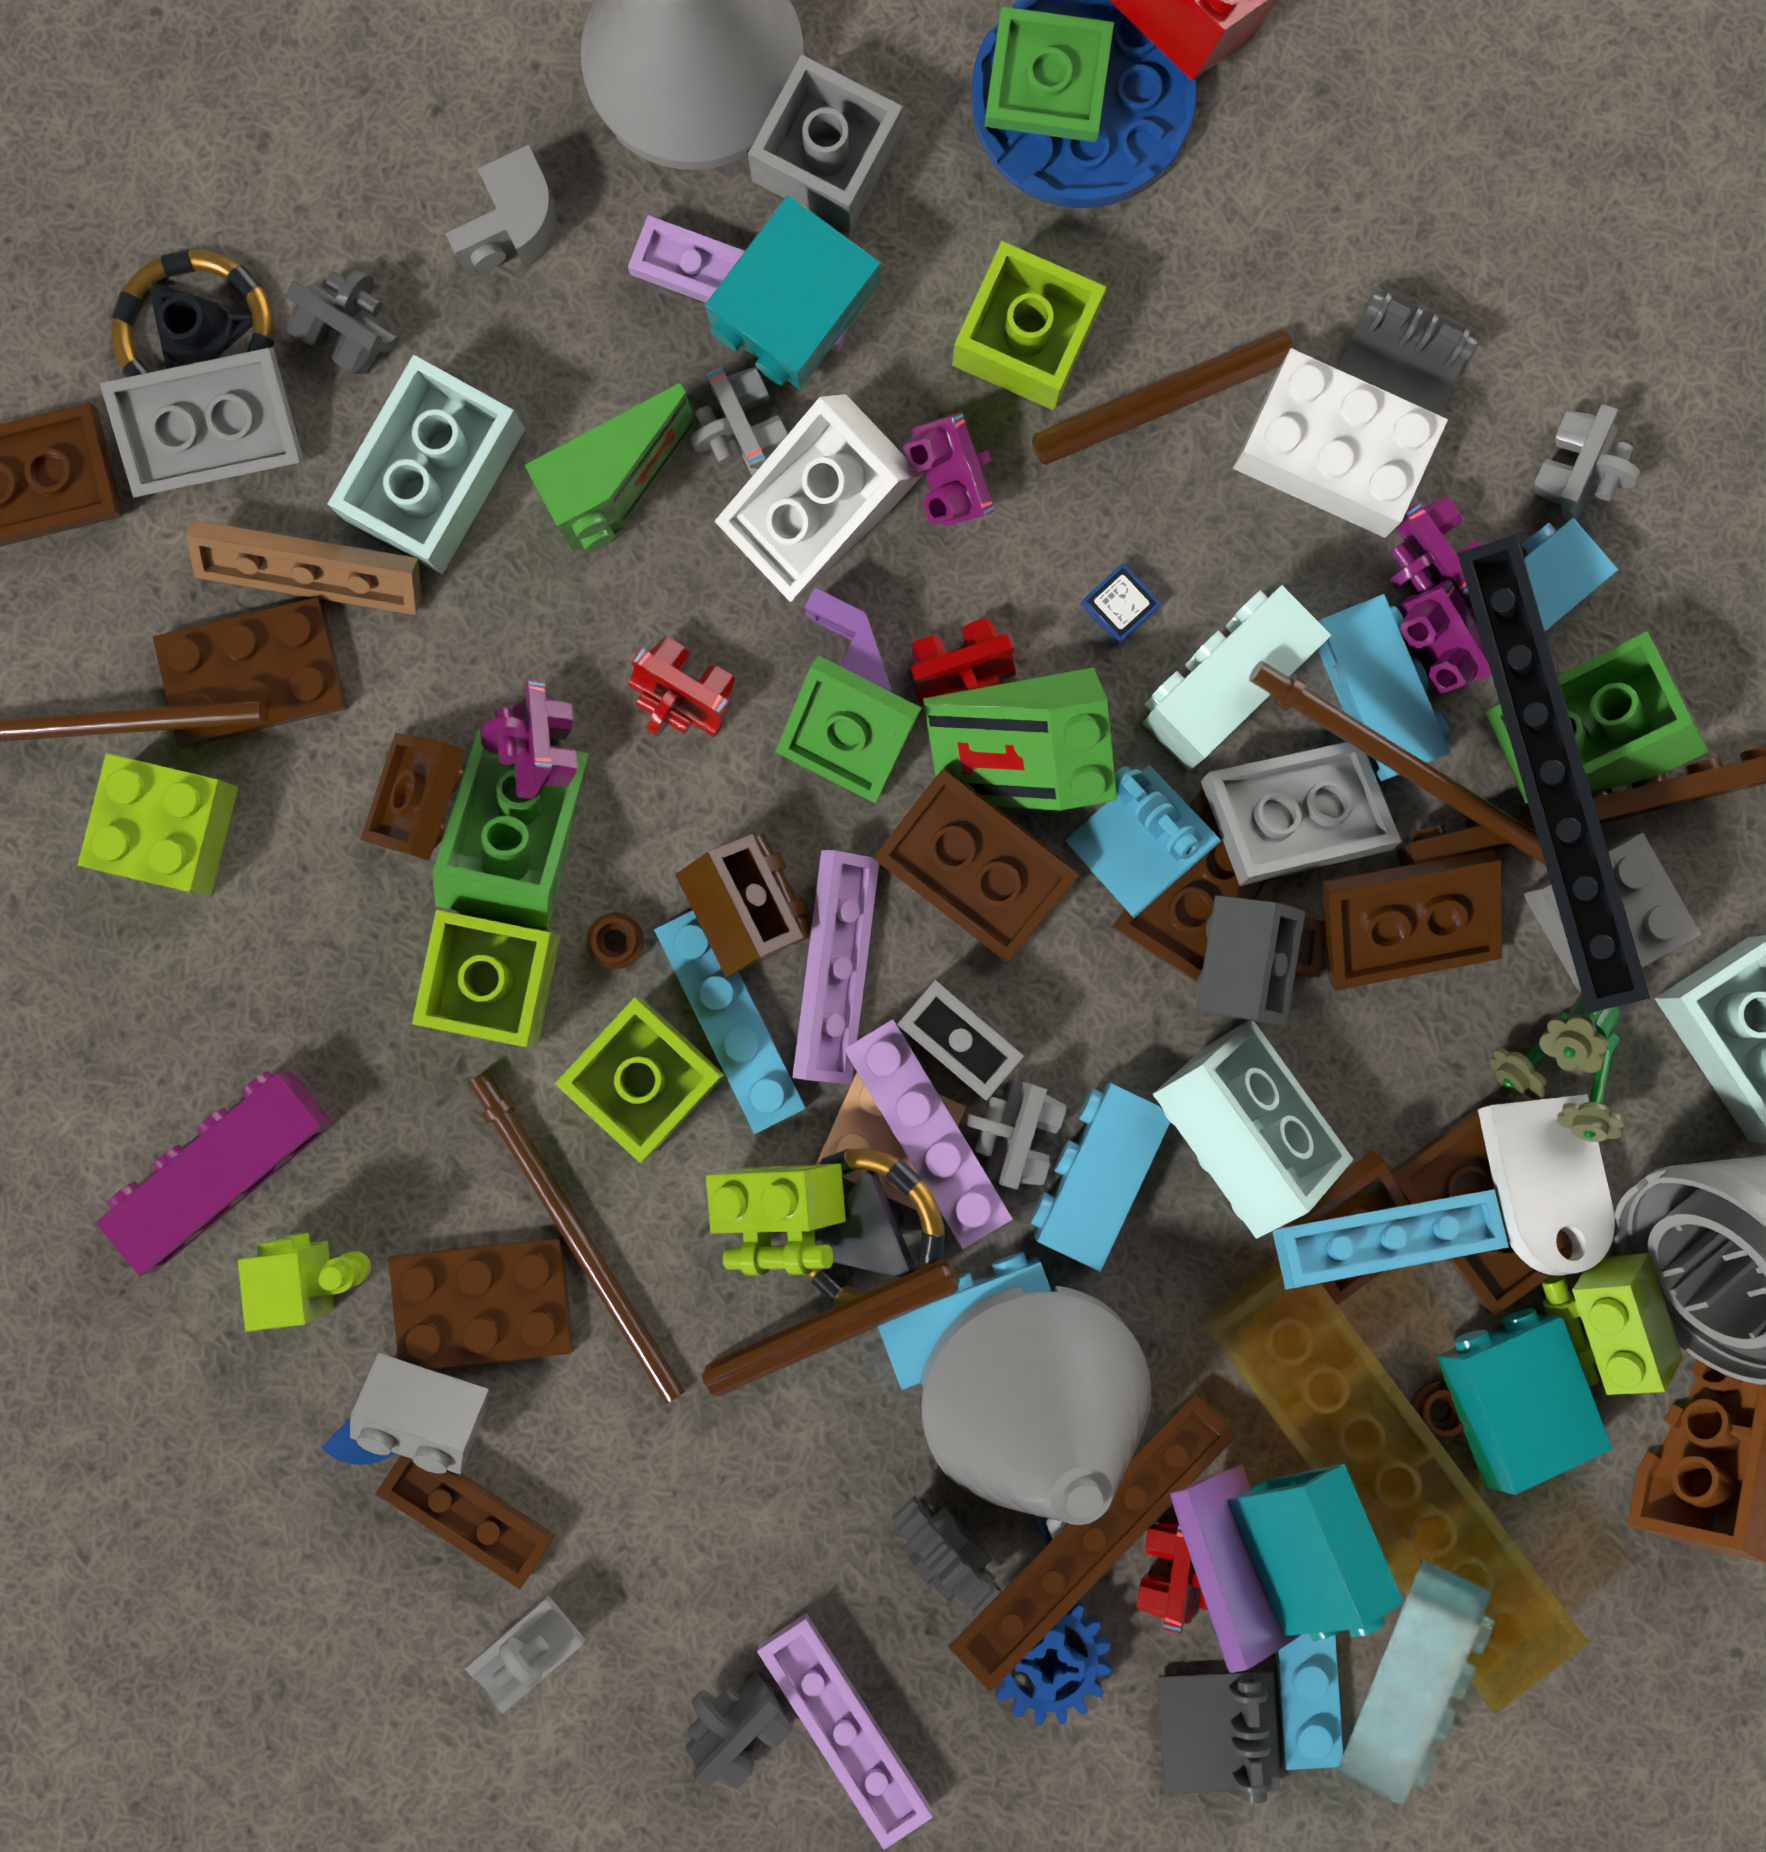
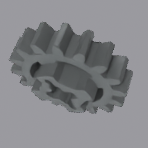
[893,1495,1001,1613]

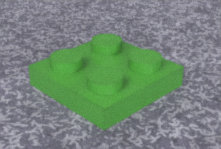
[984,6,1114,142]
[775,655,921,804]

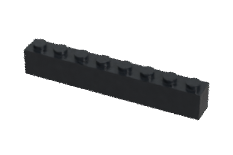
[1457,534,1650,1013]

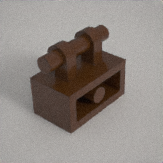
[675,834,811,977]

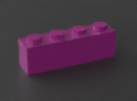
[95,1071,334,1276]

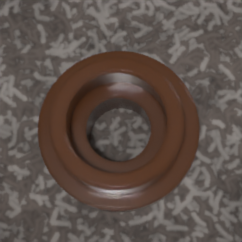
[587,912,644,969]
[1411,1380,1464,1440]

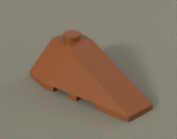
[1627,1359,1766,1564]

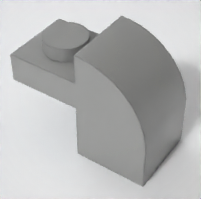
[445,145,557,273]

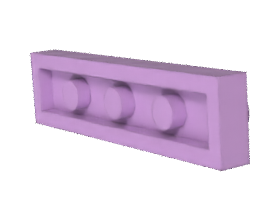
[628,215,850,352]
[792,850,879,1085]
[844,1020,1013,1249]
[757,1613,933,1850]

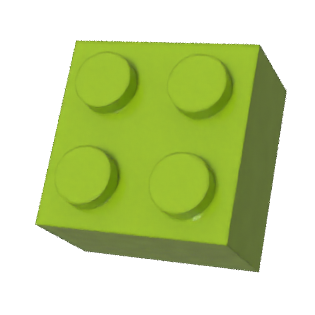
[952,240,1106,411]
[77,753,238,896]
[412,910,561,1047]
[554,997,725,1163]

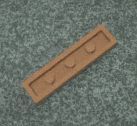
[186,520,422,615]

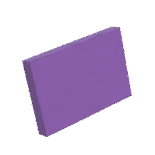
[1170,1464,1301,1673]

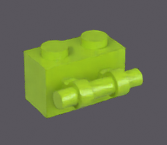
[706,1164,846,1276]
[238,1233,371,1332]
[1541,1253,1683,1395]

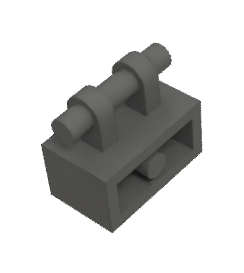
[1196,895,1305,1026]

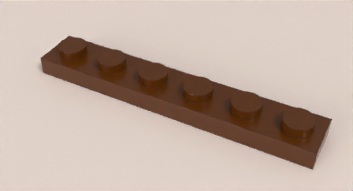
[948,1394,1237,1692]

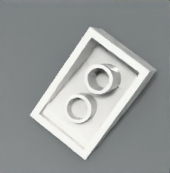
[714,394,922,602]

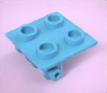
[1065,764,1221,918]

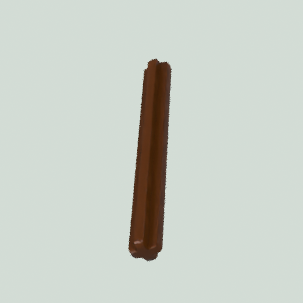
[1032,330,1295,465]
[702,1259,960,1396]

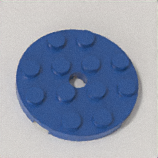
[971,0,1196,208]

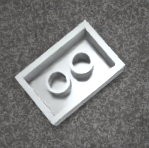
[1233,348,1448,538]

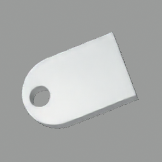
[1478,1094,1615,1276]

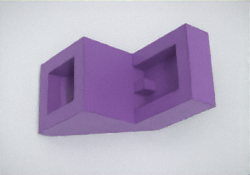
[804,587,891,692]

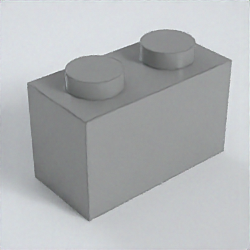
[897,980,1024,1101]
[350,1353,489,1475]

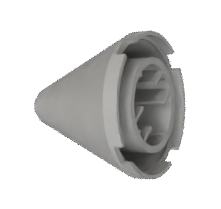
[580,0,804,170]
[1613,1155,1766,1385]
[919,1286,1151,1525]

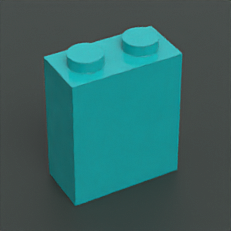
[705,195,881,390]
[1436,1308,1612,1495]
[1228,1464,1404,1641]

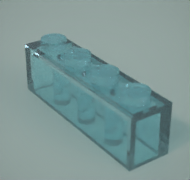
[1337,1559,1495,1806]

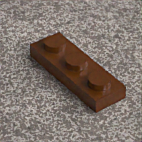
[375,1455,556,1590]

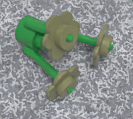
[1489,994,1625,1142]

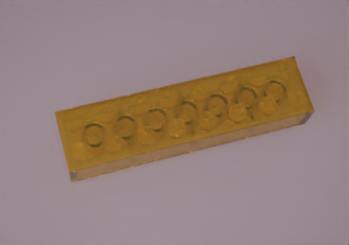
[1197,1259,1589,1714]

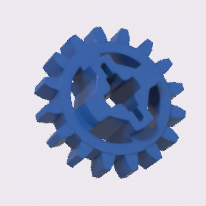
[995,1600,1112,1725]

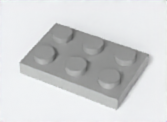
[99,348,304,498]
[1201,742,1402,886]

